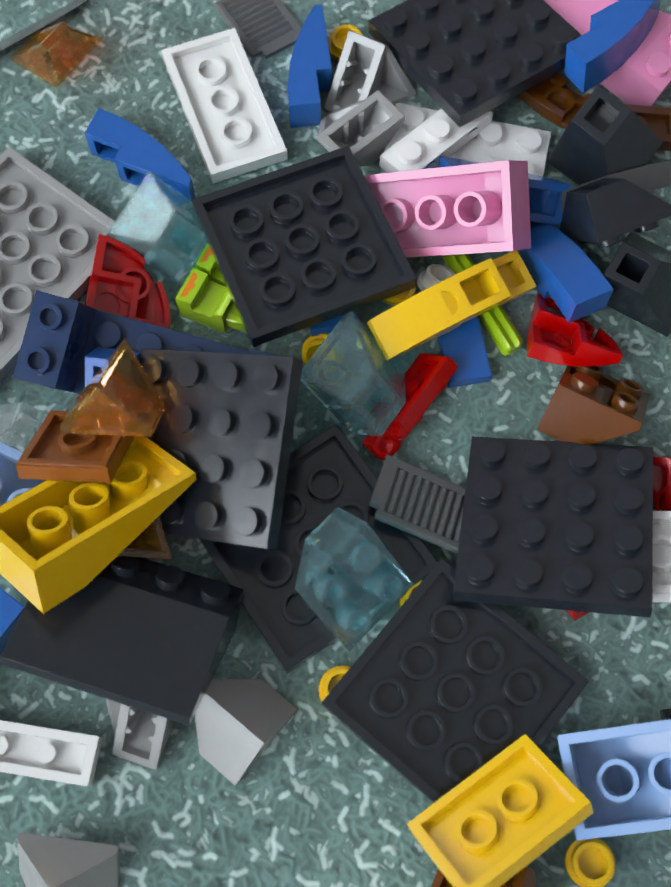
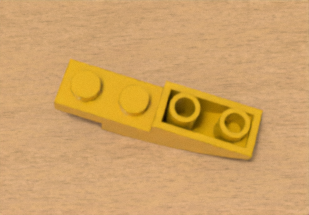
[367,250,537,361]

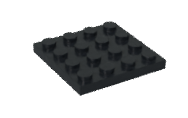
[368,0,582,127]
[192,145,417,347]
[132,349,303,550]
[198,424,438,674]
[453,436,653,618]
[320,558,589,803]

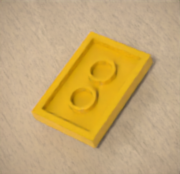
[407,734,594,887]

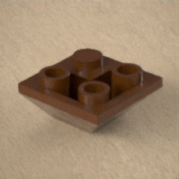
[536,366,649,445]

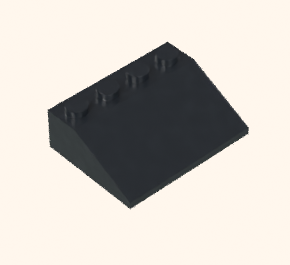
[0,551,244,726]

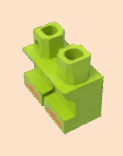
[175,242,246,334]

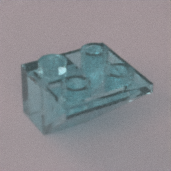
[106,171,208,284]
[300,311,406,437]
[295,507,413,652]

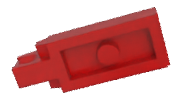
[362,353,458,461]

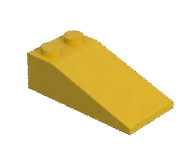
[0,431,196,614]

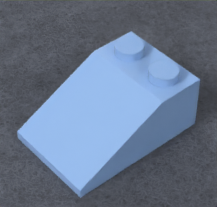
[557,719,671,840]

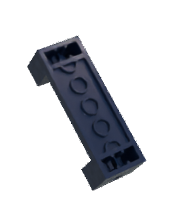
[13,290,304,396]

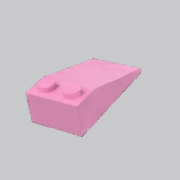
[544,0,671,107]
[364,160,531,257]

